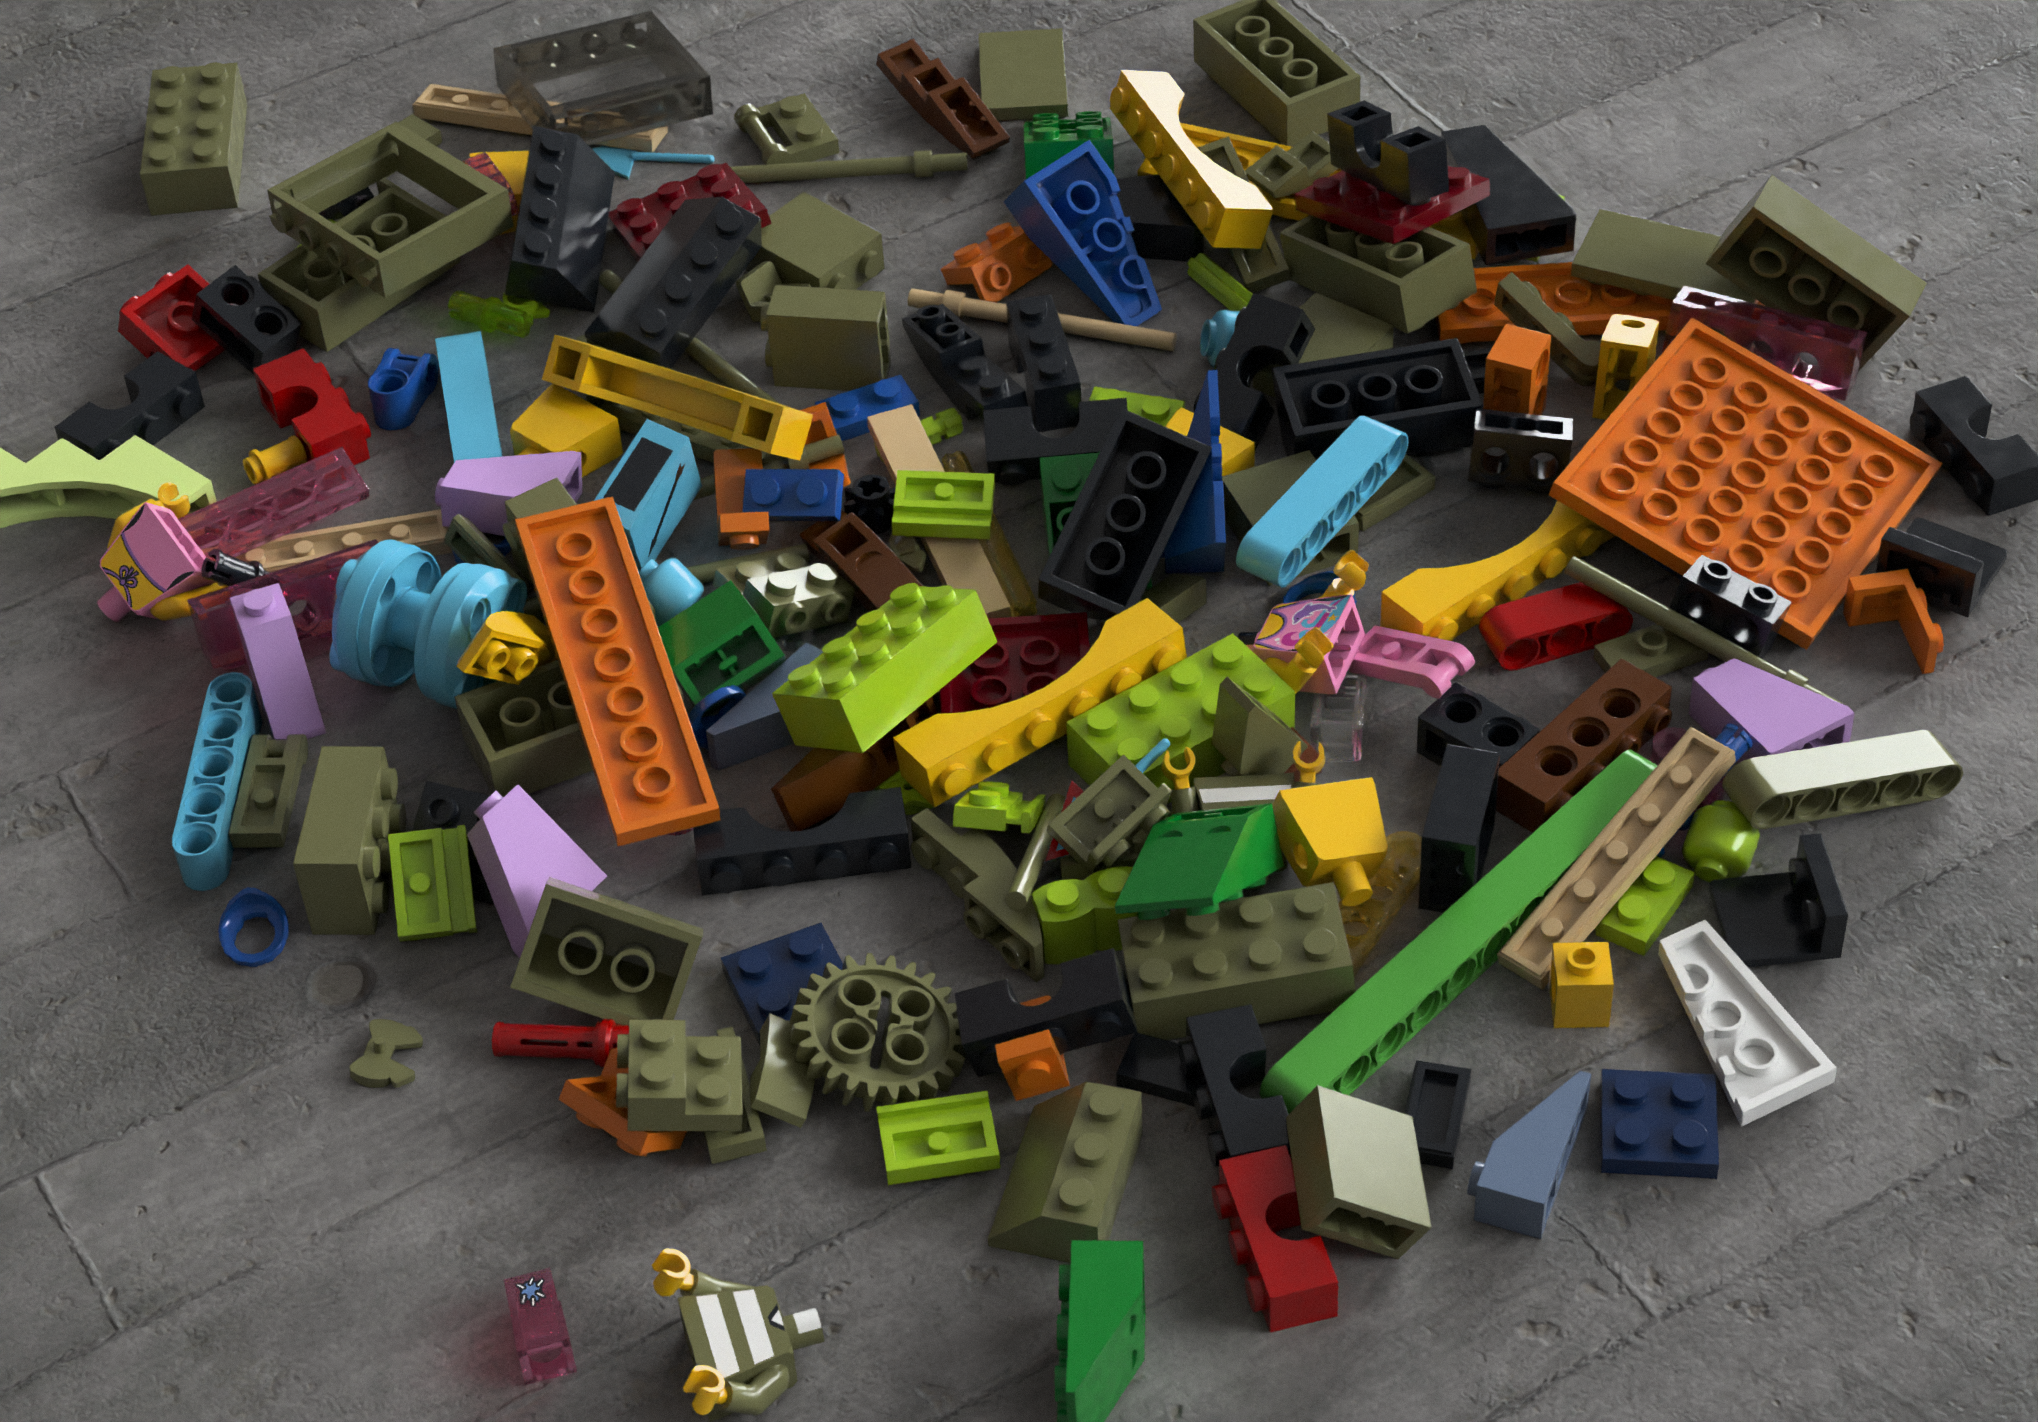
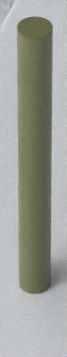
[1005,794,1066,911]

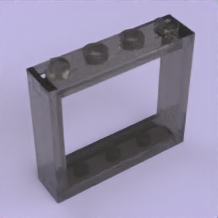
[493,11,713,145]

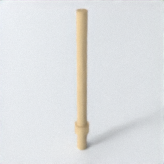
[908,288,1177,351]

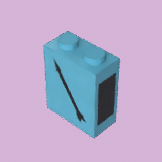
[594,419,702,572]

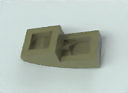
[1245,131,1339,198]
[750,1013,815,1128]

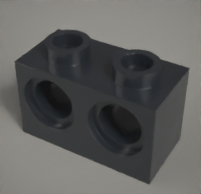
[191,265,302,375]
[1468,408,1573,494]
[1669,555,1792,659]
[1417,682,1540,768]

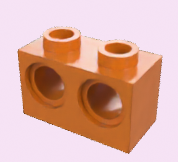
[1483,324,1551,415]

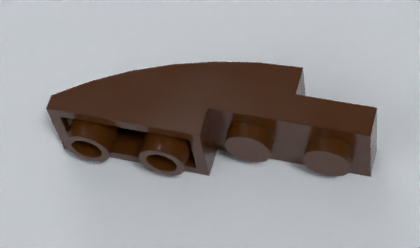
[799,510,923,612]
[771,697,939,832]

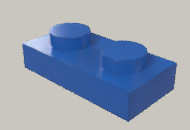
[815,374,920,441]
[742,469,844,521]

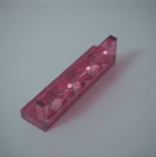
[178,447,369,562]

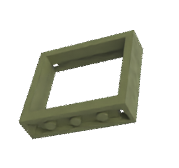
[267,122,514,298]

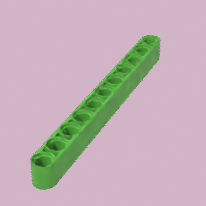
[1259,750,1658,1115]

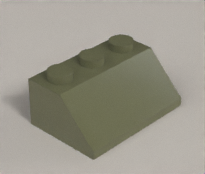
[510,877,704,1025]
[987,1081,1143,1263]

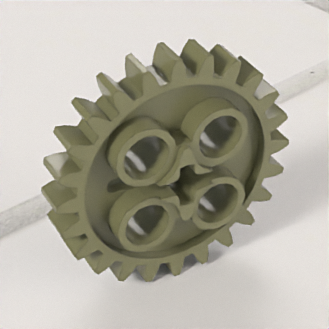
[789,953,966,1112]

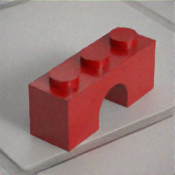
[253,348,371,480]
[1212,1145,1339,1333]

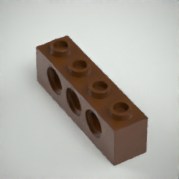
[1496,658,1672,833]

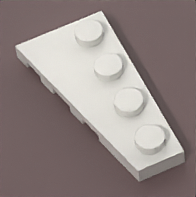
[1658,920,1837,1127]

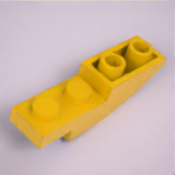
[456,611,558,685]

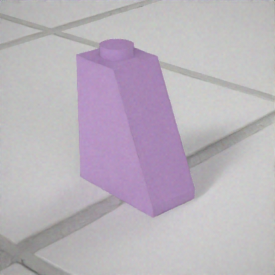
[435,451,583,536]
[229,583,326,739]
[1689,658,1854,763]
[467,784,607,958]

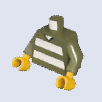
[1161,741,1325,890]
[652,1249,824,1422]

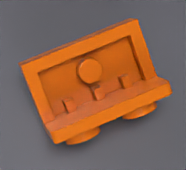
[941,222,1052,303]
[558,1048,687,1156]

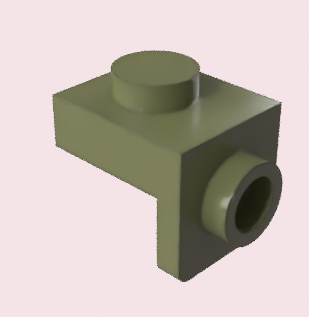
[736,261,811,322]

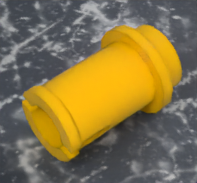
[243,435,307,485]

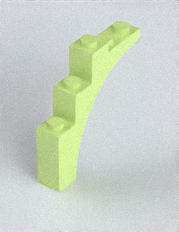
[0,435,221,537]

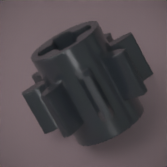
[843,475,895,535]

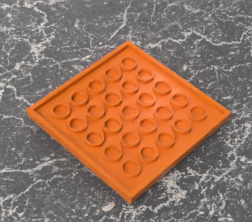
[1549,318,1943,650]

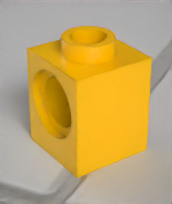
[1549,942,1614,1028]

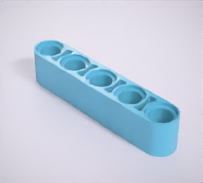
[435,331,503,462]
[1236,415,1409,588]
[172,672,262,891]

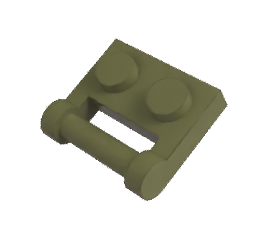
[734,93,839,165]

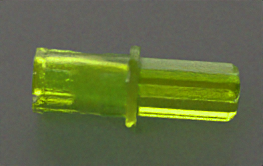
[448,290,534,338]

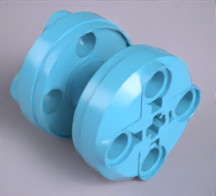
[329,539,527,709]

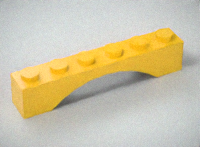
[1110,70,1274,249]
[542,335,814,461]
[1380,501,1616,641]
[893,598,1187,808]

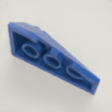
[1003,140,1162,327]
[1161,370,1226,574]

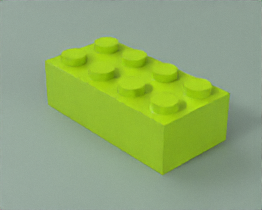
[772,583,997,753]
[1066,633,1295,804]

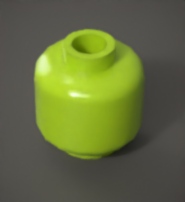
[1682,800,1760,882]

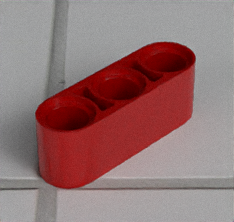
[1478,582,1633,671]

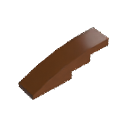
[876,39,1010,159]

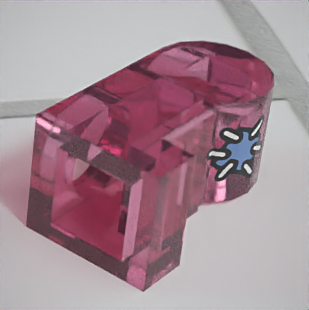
[504,1268,577,1385]

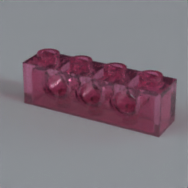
[1662,286,1867,401]
[187,539,379,669]

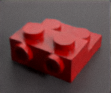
[118,264,232,371]

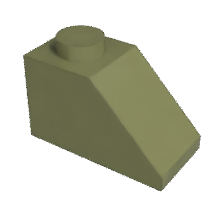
[1212,677,1308,776]

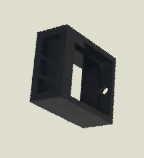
[1418,744,1500,913]

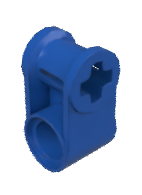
[368,348,439,430]

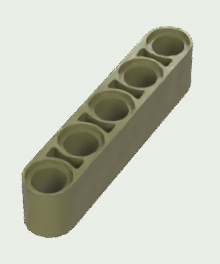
[1722,730,1963,829]

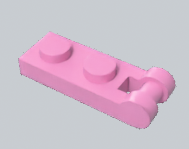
[1349,626,1475,699]

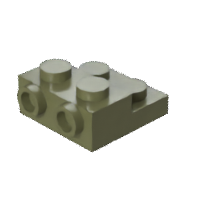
[713,552,855,638]
[616,1019,743,1131]

